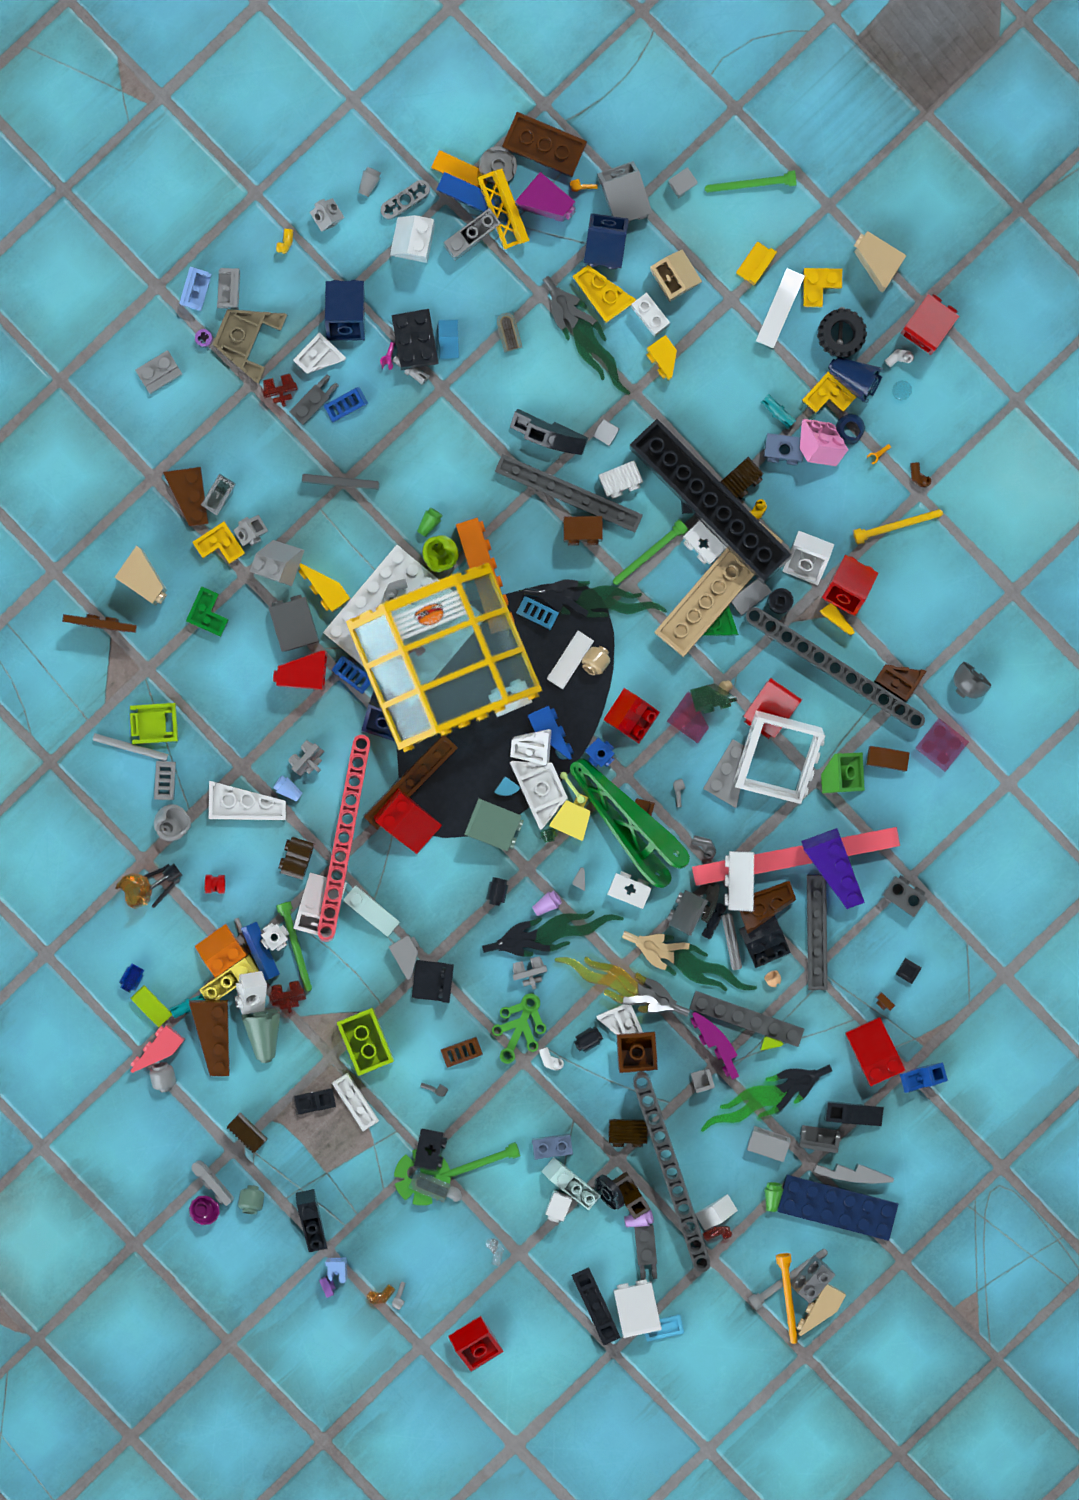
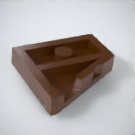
[874,664,927,702]

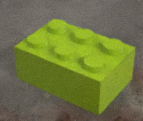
[336,1007,395,1076]

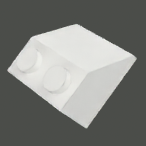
[782,531,834,585]

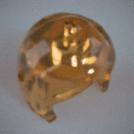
[115,873,152,909]

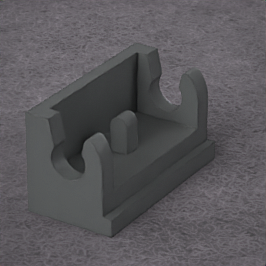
[799,1125,841,1153]

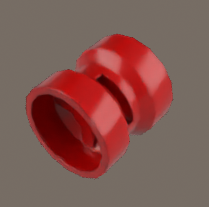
[205,875,226,894]

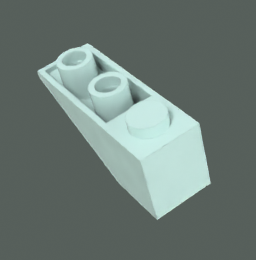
[541,1157,601,1210]

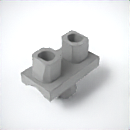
[288,740,324,776]
[513,956,547,990]

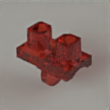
[262,373,298,407]
[269,980,306,1014]

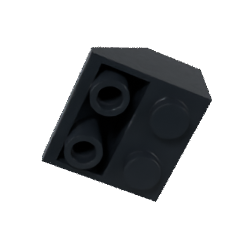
[739,915,791,968]

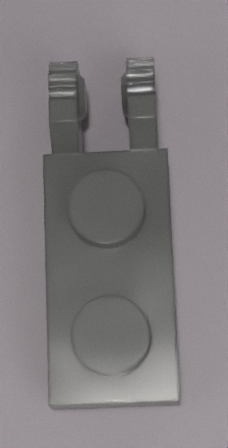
[289,374,339,425]
[634,1225,657,1280]

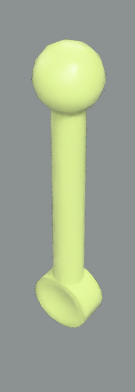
[560,772,586,804]

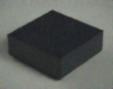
[895,958,922,984]

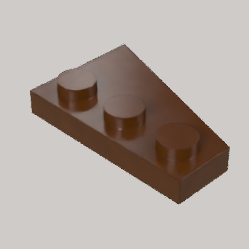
[739,881,796,934]

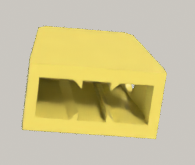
[549,793,591,841]

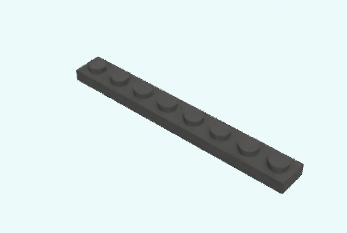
[495,454,643,533]

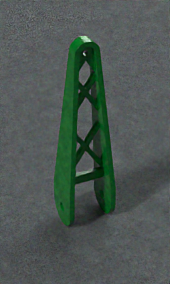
[570,759,690,888]

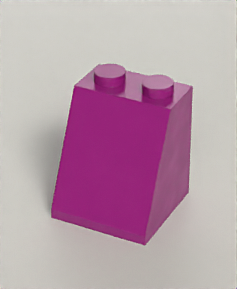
[515,172,576,222]

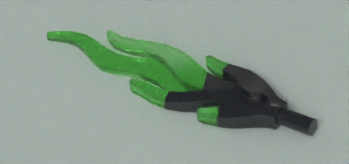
[701,1064,832,1132]

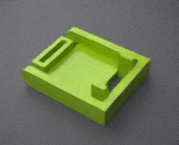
[130,703,178,744]

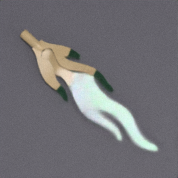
[622,931,757,991]

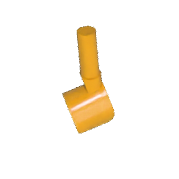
[570,179,598,192]
[867,444,891,464]

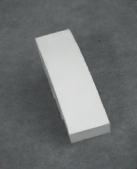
[756,268,804,348]

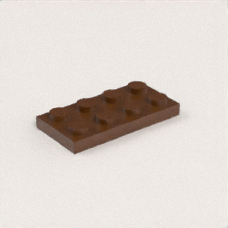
[502,112,587,177]

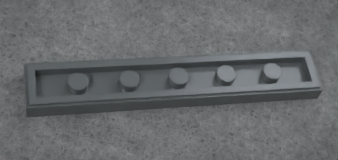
[807,875,828,990]

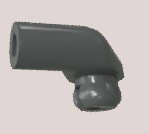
[692,835,716,859]

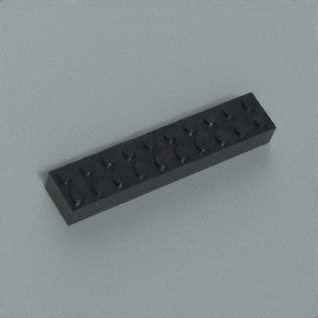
[629,419,792,585]

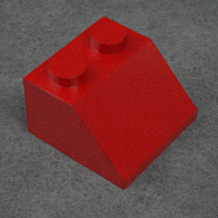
[448,1316,504,1372]

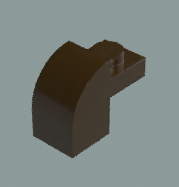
[612,1171,650,1219]

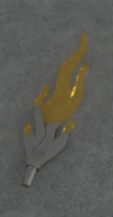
[555,957,690,1017]

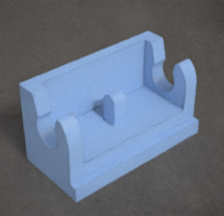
[179,267,212,311]
[325,1257,347,1283]

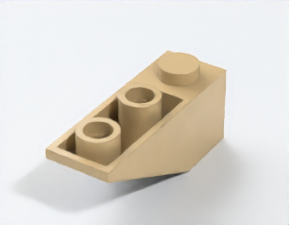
[796,1284,846,1336]

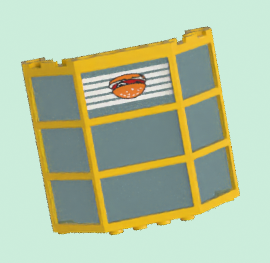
[345,562,542,752]

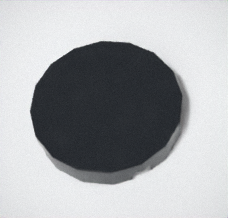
[594,1174,625,1210]

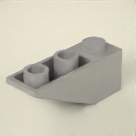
[443,208,501,261]

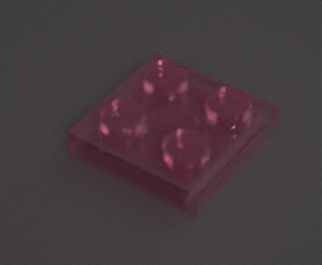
[915,718,969,772]

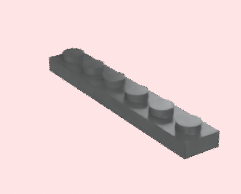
[689,991,804,1047]

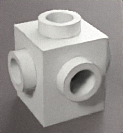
[261,923,289,951]

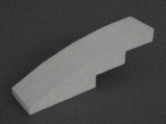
[813,1163,894,1184]

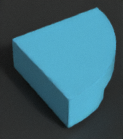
[495,777,521,796]

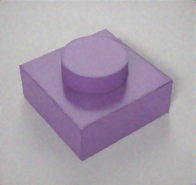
[319,1275,336,1298]

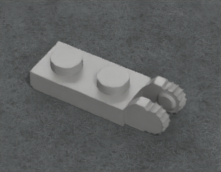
[191,1160,234,1206]

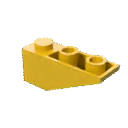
[298,563,351,613]

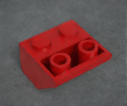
[603,688,660,744]

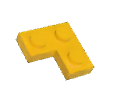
[803,268,842,307]
[802,372,856,413]
[192,521,246,564]

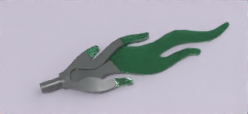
[543,275,631,395]

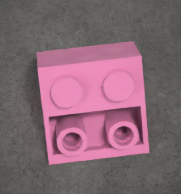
[800,419,848,466]

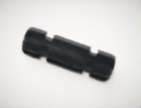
[702,903,726,939]

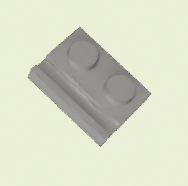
[135,350,183,394]

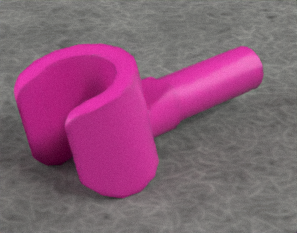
[380,342,395,370]

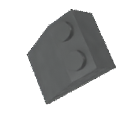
[667,890,708,936]

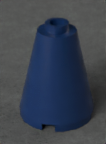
[828,357,884,403]

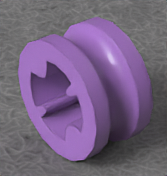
[195,329,213,347]

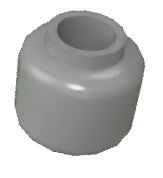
[149,1062,176,1092]

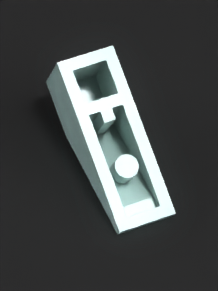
[343,885,400,937]

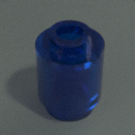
[119,963,145,993]

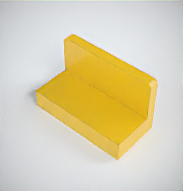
[736,242,777,286]

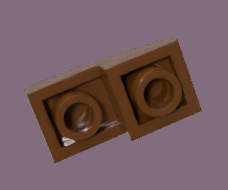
[866,746,910,772]

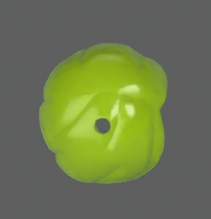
[423,535,459,572]

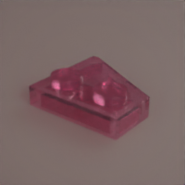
[667,691,709,744]

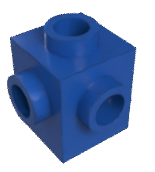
[585,737,615,767]

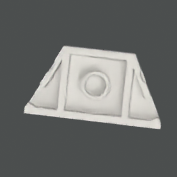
[510,761,568,829]

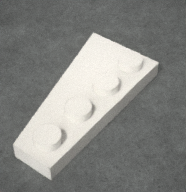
[209,781,286,820]

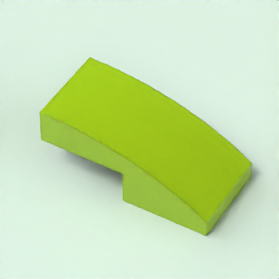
[131,985,172,1027]

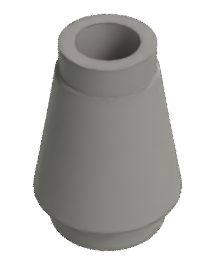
[359,167,381,197]

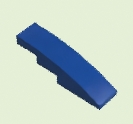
[436,172,508,223]

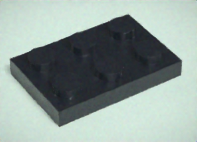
[391,309,439,370]

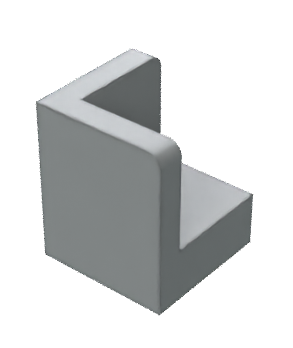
[668,167,698,199]
[690,1068,715,1093]

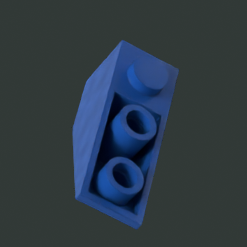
[528,706,574,760]

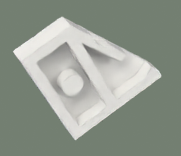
[511,729,551,765]
[596,1004,643,1035]

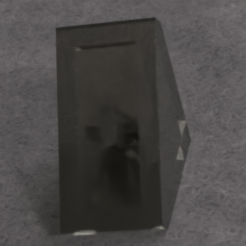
[201,474,236,515]

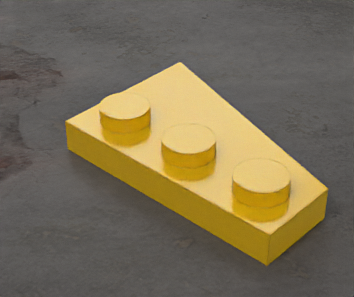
[572,265,637,323]

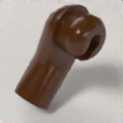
[910,462,931,488]

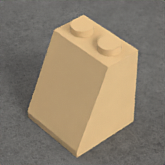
[854,231,907,293]
[115,546,167,605]

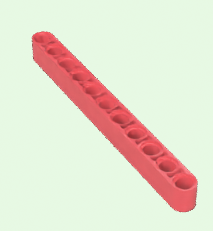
[318,735,370,942]
[692,827,900,886]

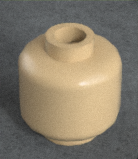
[582,646,610,675]

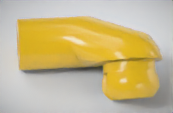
[276,229,293,254]
[749,499,767,519]

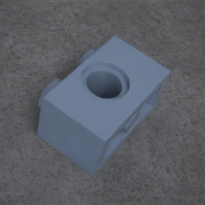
[764,433,803,465]
[532,1134,573,1159]

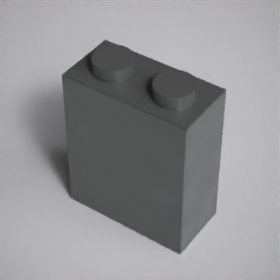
[269,595,319,652]

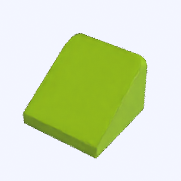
[760,1036,783,1050]

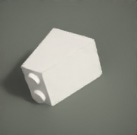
[390,215,435,263]
[614,1279,661,1338]

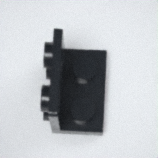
[412,960,454,1003]

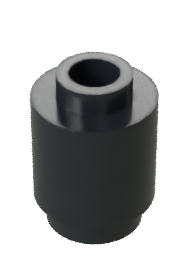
[486,877,508,906]
[574,1026,603,1053]

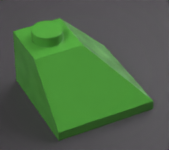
[821,752,865,793]

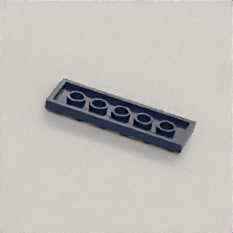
[777,1174,899,1241]

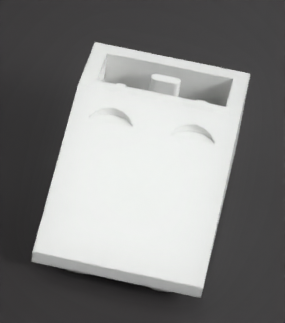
[293,873,347,937]

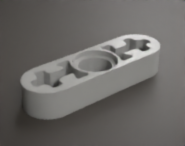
[381,180,430,220]

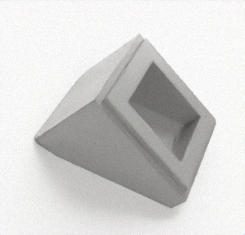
[593,419,619,446]
[572,868,585,891]

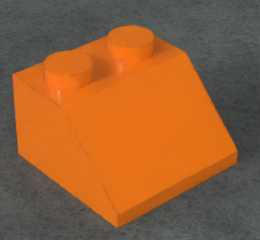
[195,924,248,978]

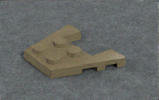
[213,309,288,384]

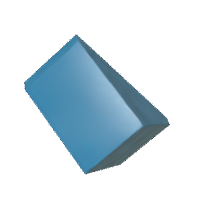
[439,320,459,359]

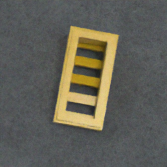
[819,603,855,636]

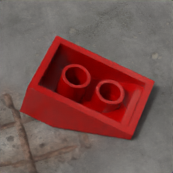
[374,788,442,854]
[845,1017,906,1086]

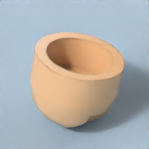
[764,970,781,987]

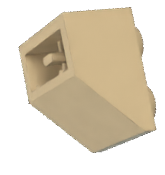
[650,249,702,302]

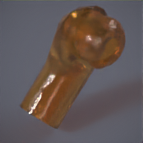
[367,1284,396,1305]

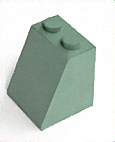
[464,799,524,851]

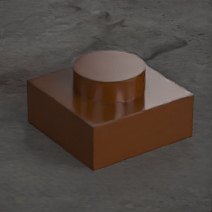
[875,992,896,1011]

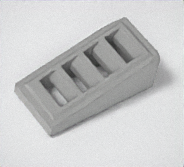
[154,761,176,800]

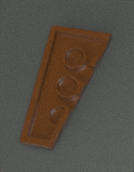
[189,1000,230,1076]

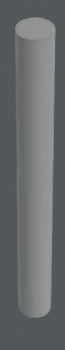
[93,733,169,761]

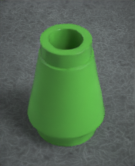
[417,507,443,537]
[764,1182,783,1212]

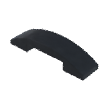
[571,1267,621,1346]

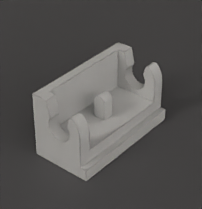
[217,268,240,309]
[747,1126,790,1162]

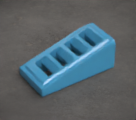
[516,596,559,630]

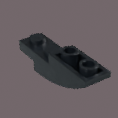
[510,409,588,455]

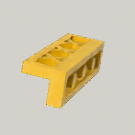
[477,168,530,249]

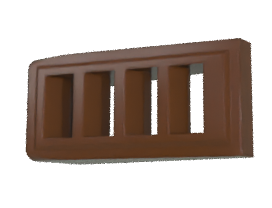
[441,1036,483,1068]

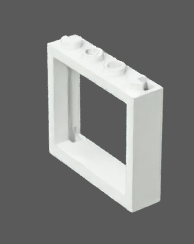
[733,711,826,804]

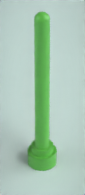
[704,170,797,192]
[613,519,689,585]
[276,901,312,992]
[431,1142,521,1182]

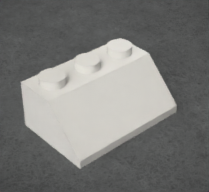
[724,851,754,911]

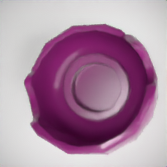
[189,1195,220,1225]

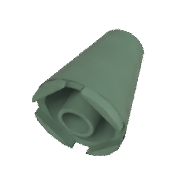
[242,1008,280,1063]

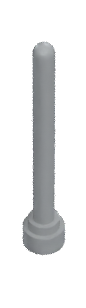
[748,1249,828,1310]

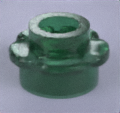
[539,828,558,843]

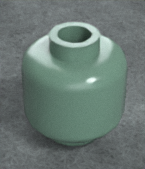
[238,1185,264,1214]

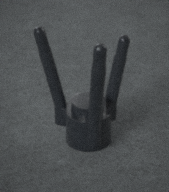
[138,863,183,908]

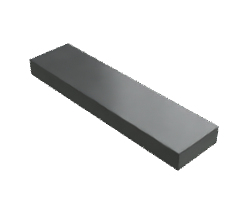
[302,474,380,490]

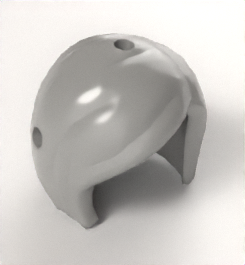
[154,804,191,842]

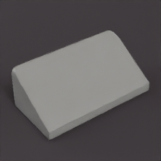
[731,579,771,615]

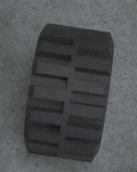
[817,308,867,358]

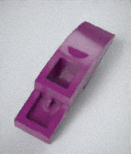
[690,1011,739,1080]

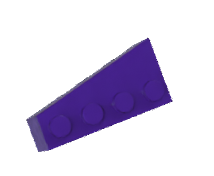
[801,828,865,909]

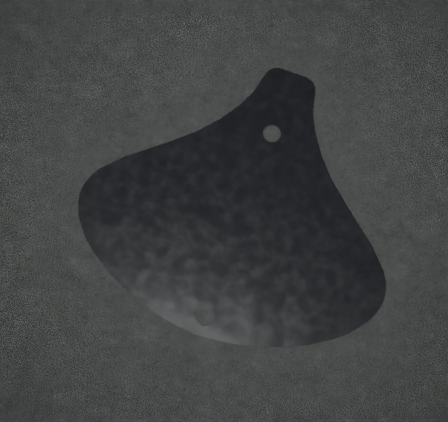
[387,583,615,838]

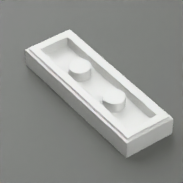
[547,631,594,689]
[332,1073,379,1131]

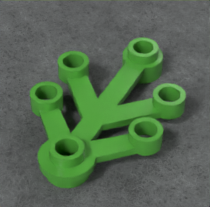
[492,993,546,1064]

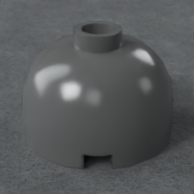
[953,661,992,699]

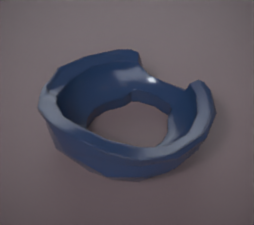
[835,414,865,445]

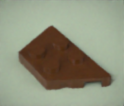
[62,614,137,633]

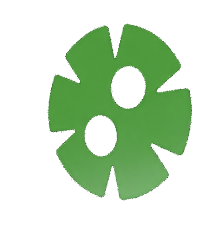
[394,1149,451,1206]

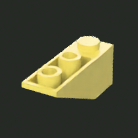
[199,955,259,1000]

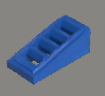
[324,387,368,423]
[331,655,371,694]

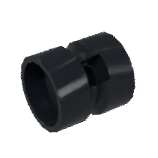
[767,588,794,614]

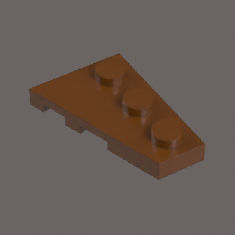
[163,467,209,527]

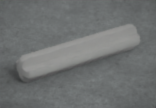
[722,913,742,970]

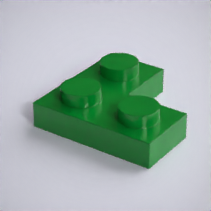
[186,586,229,637]

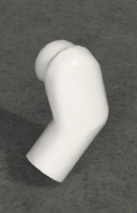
[884,349,914,368]

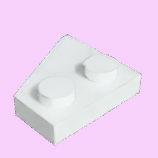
[293,332,347,374]

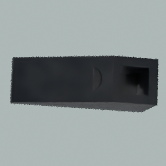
[824,1101,884,1126]
[296,1189,328,1252]

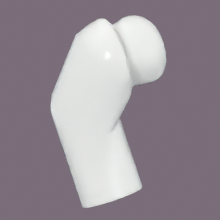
[539,1047,564,1071]

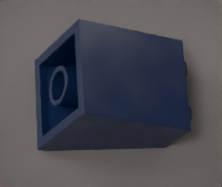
[584,213,629,269]
[325,280,365,341]

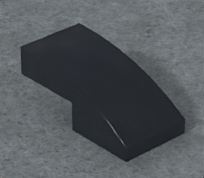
[293,1088,336,1115]

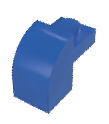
[900,1062,948,1093]

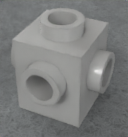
[310,198,345,232]
[233,515,268,546]

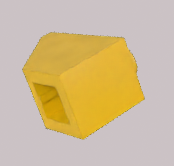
[646,335,677,381]

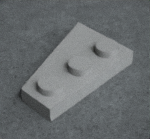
[703,739,744,808]

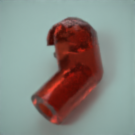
[703,1226,732,1241]

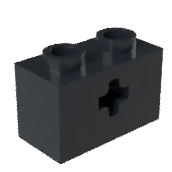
[414,1128,447,1172]

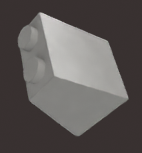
[597,161,652,224]

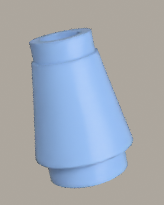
[273,776,303,801]

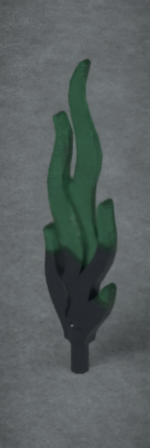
[524,579,667,618]
[482,910,624,957]

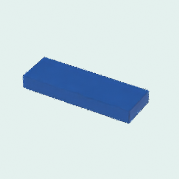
[241,922,280,981]

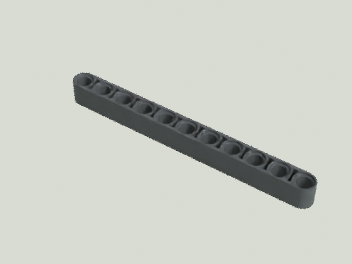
[745,607,925,729]
[633,1071,711,1272]

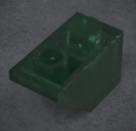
[690,683,737,714]

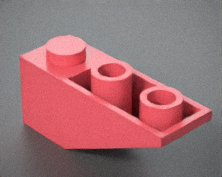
[131,1025,185,1073]

